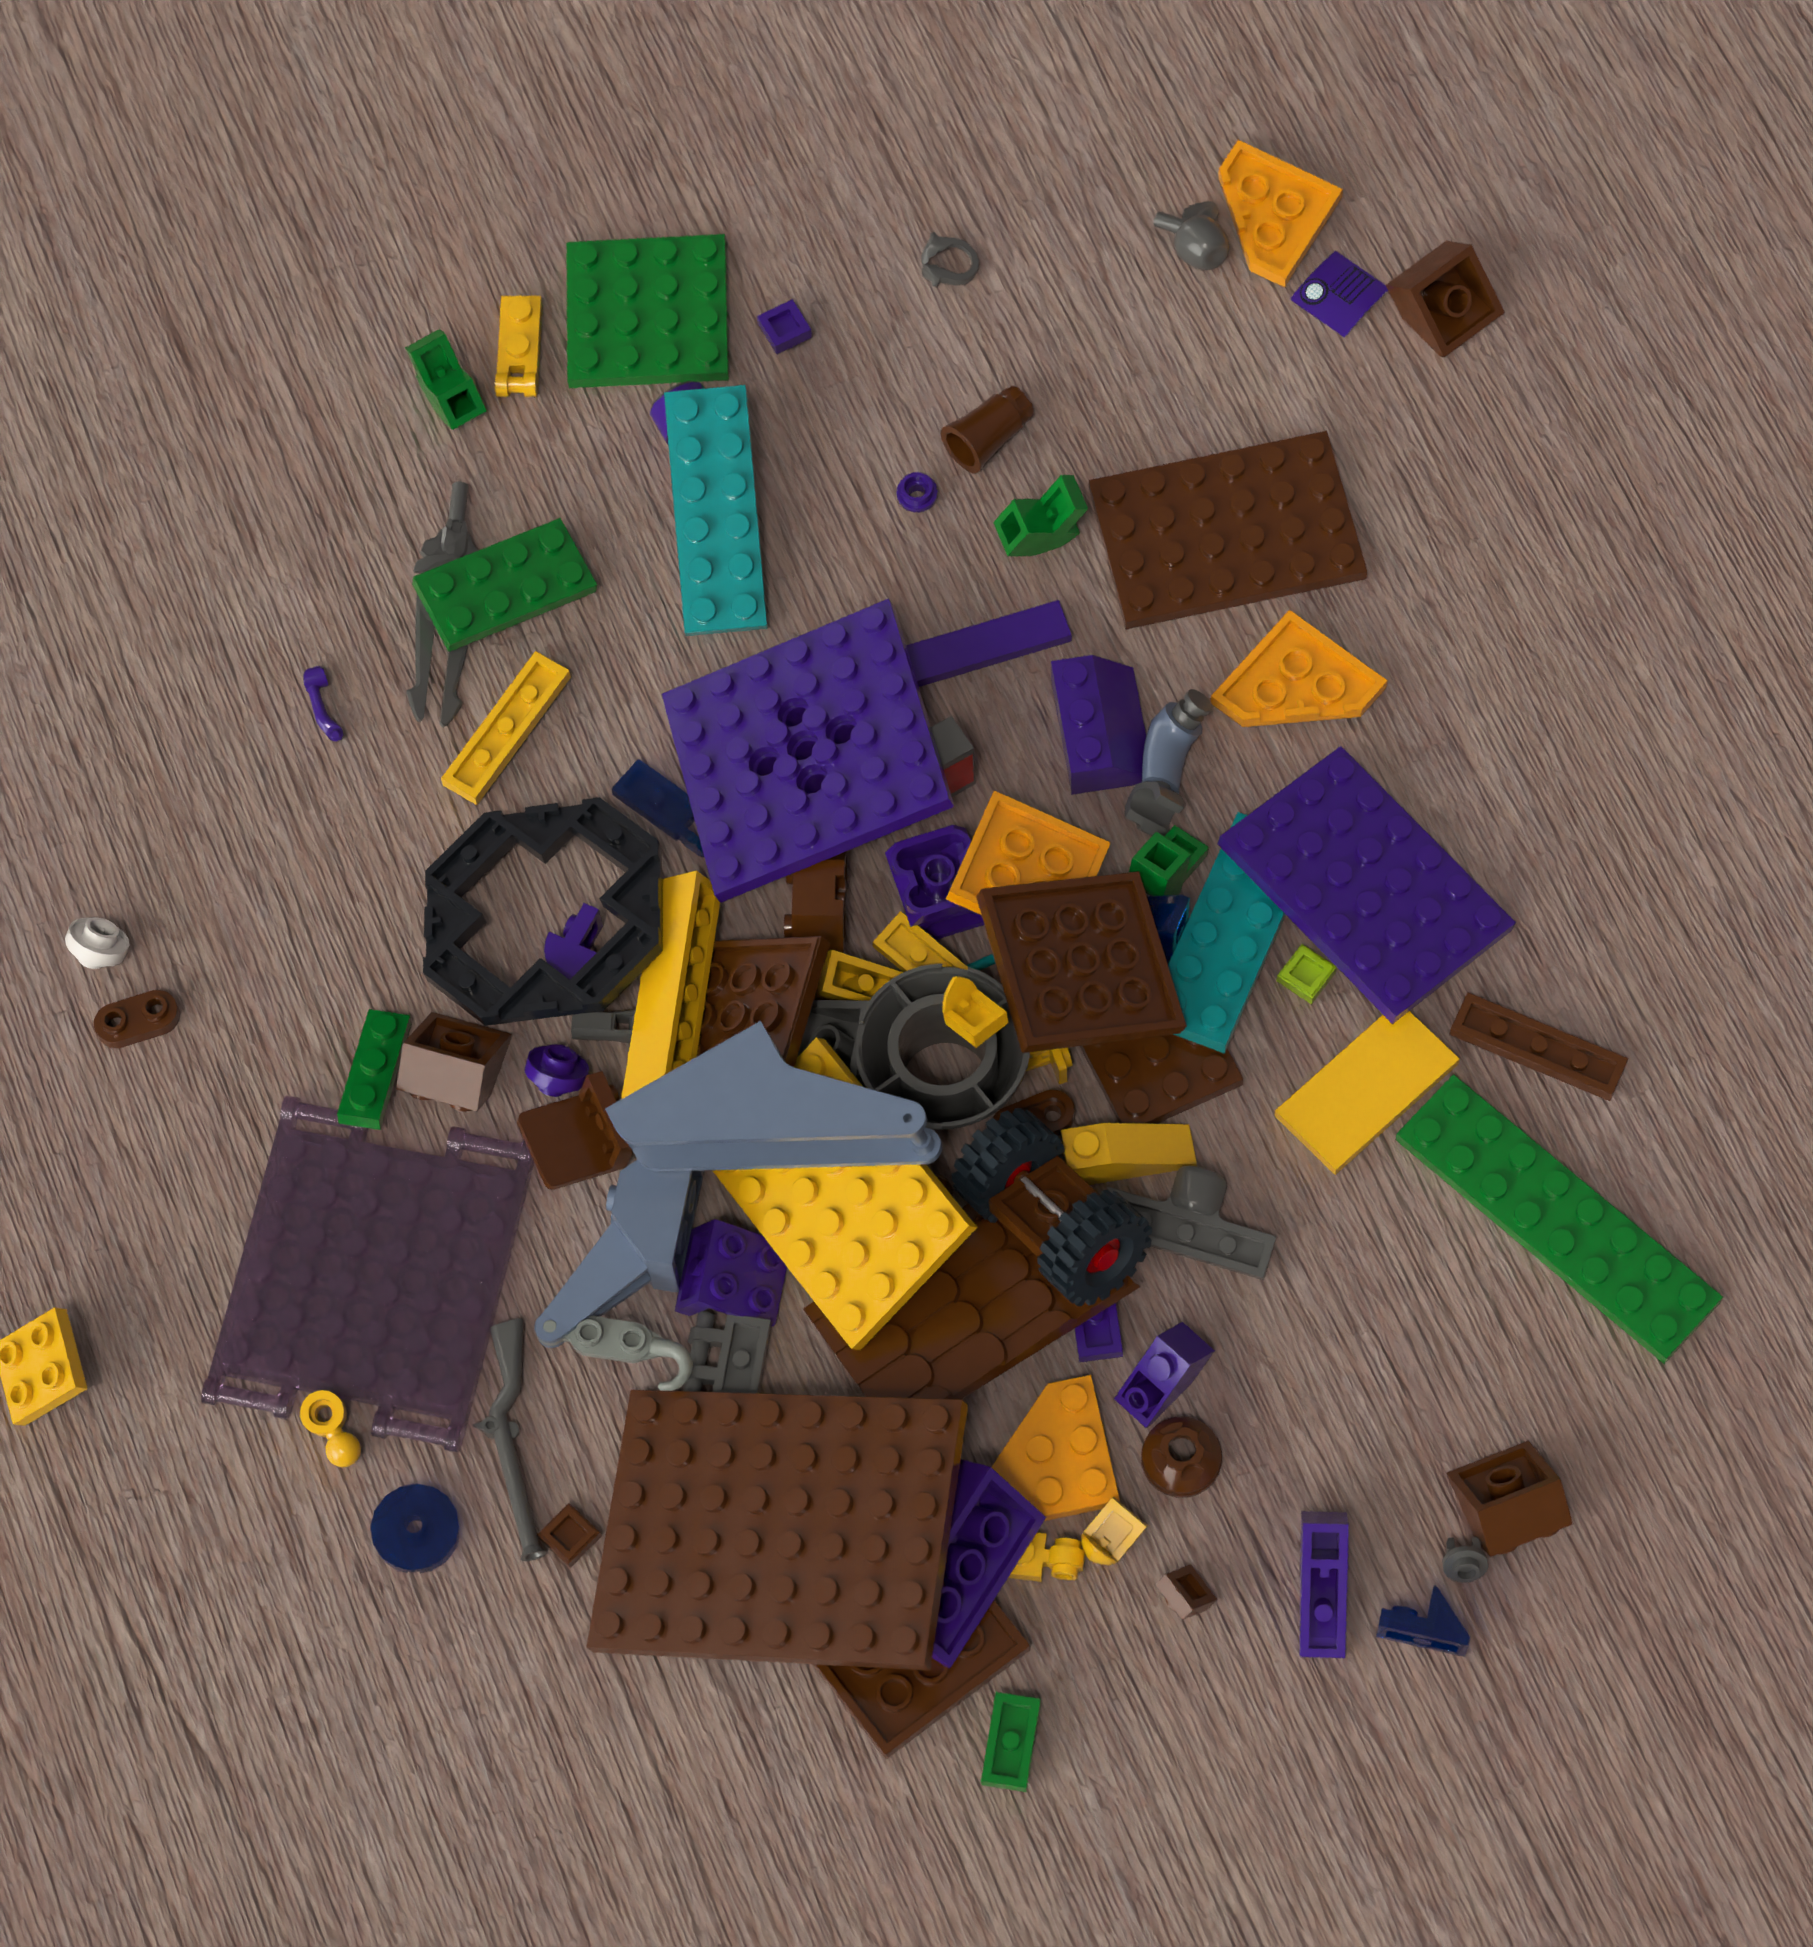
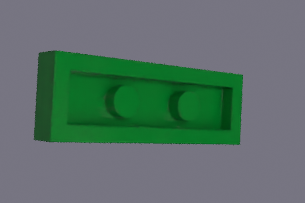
[337,1009,412,1130]

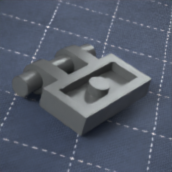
[683,1311,772,1394]

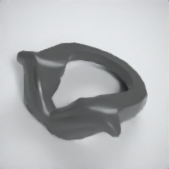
[921,232,979,287]

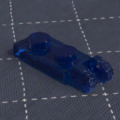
[611,759,704,857]

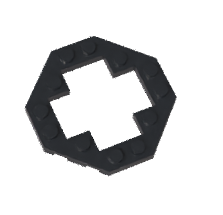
[423,797,663,1026]

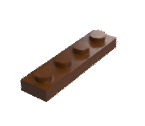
[1450,992,1629,1101]

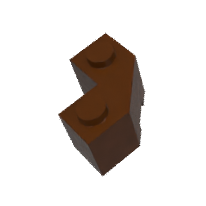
[784,851,848,953]

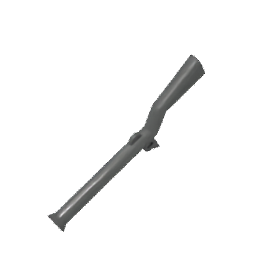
[472,1318,546,1561]

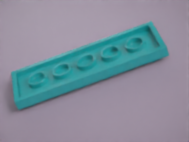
[664,385,768,636]
[1168,812,1286,1054]

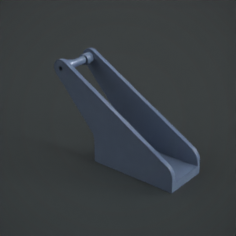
[605,1021,942,1172]

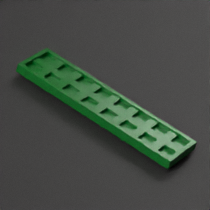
[1395,1074,1723,1364]

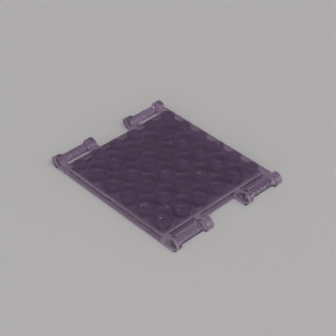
[201,1095,534,1453]

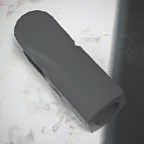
[571,1010,636,1043]

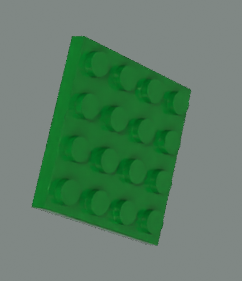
[566,234,729,388]

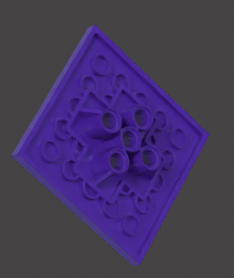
[662,598,955,903]

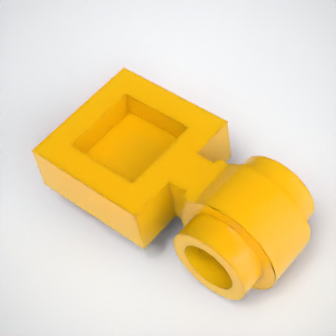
[1008,1533,1085,1582]

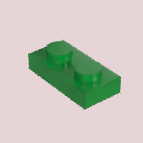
[981,1692,1041,1792]

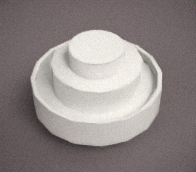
[65,917,130,969]

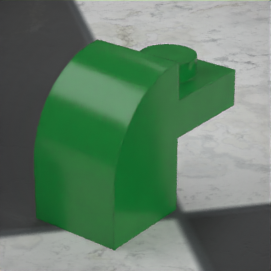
[405,329,487,430]
[993,475,1088,557]
[1129,825,1209,905]

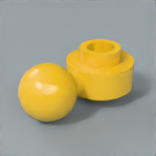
[300,1390,361,1467]

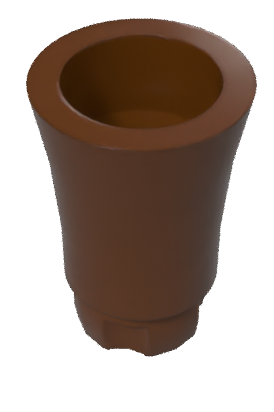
[941,386,1034,473]

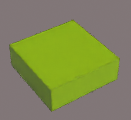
[1277,944,1337,1005]

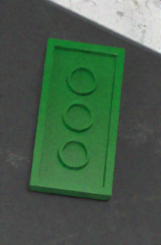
[412,518,597,652]

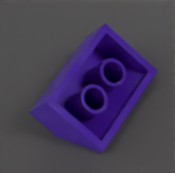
[1051,655,1146,795]

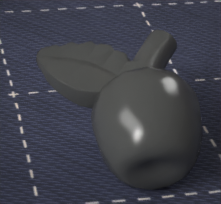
[1154,201,1229,270]

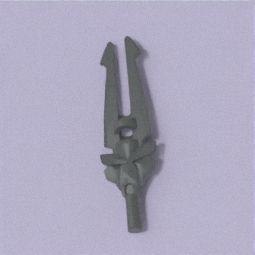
[406,482,478,727]

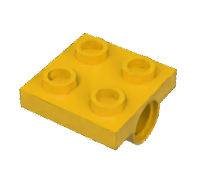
[0,1307,88,1426]

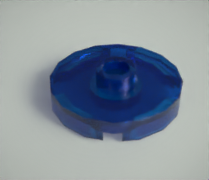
[370,1484,460,1573]

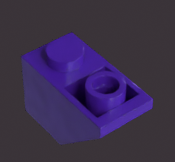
[1114,1322,1215,1428]

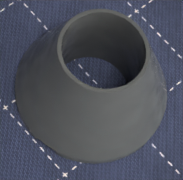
[855,964,1030,1130]

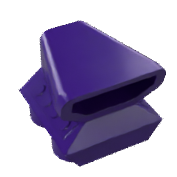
[885,825,984,940]

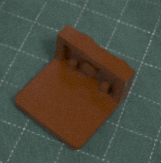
[517,1071,633,1190]

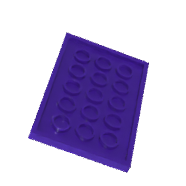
[1217,746,1516,1024]

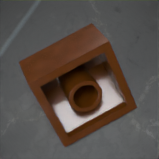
[1386,240,1505,357]
[396,1012,512,1112]
[1446,1441,1573,1557]

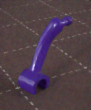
[303,666,343,741]

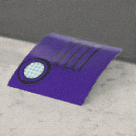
[1291,251,1388,337]

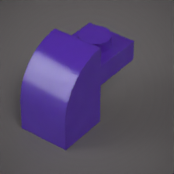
[544,903,603,980]

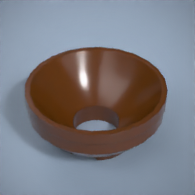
[1141,1417,1222,1498]

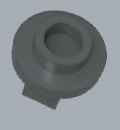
[1442,1537,1488,1583]

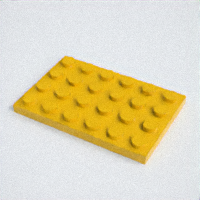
[712,1037,977,1350]

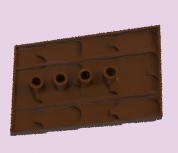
[803,1204,1141,1400]

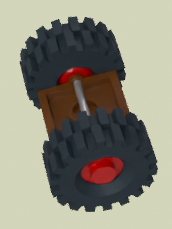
[951,1108,1152,1306]

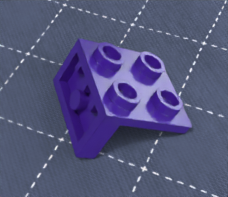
[675,1219,787,1327]

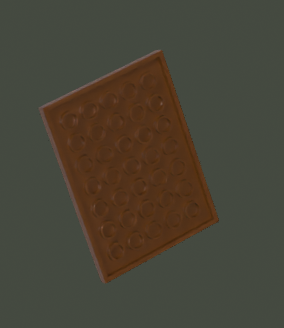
[586,1390,968,1670]

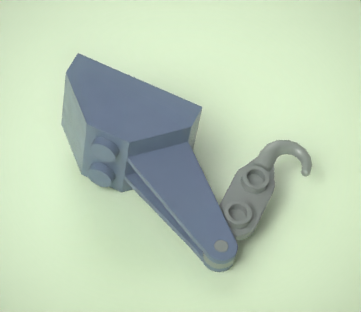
[534,1160,705,1391]

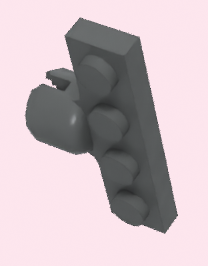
[1107,1166,1276,1280]

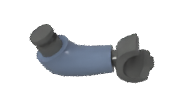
[1124,689,1213,836]

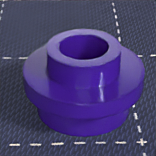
[897,472,937,512]

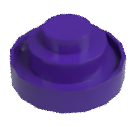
[524,1044,589,1097]

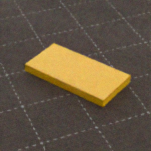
[1274,1011,1460,1175]

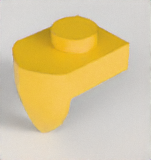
[942,976,1009,1048]
[1081,1497,1148,1565]

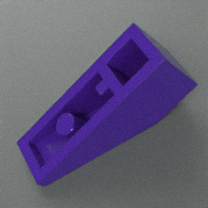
[1299,1511,1349,1658]

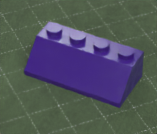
[932,1459,1046,1668]

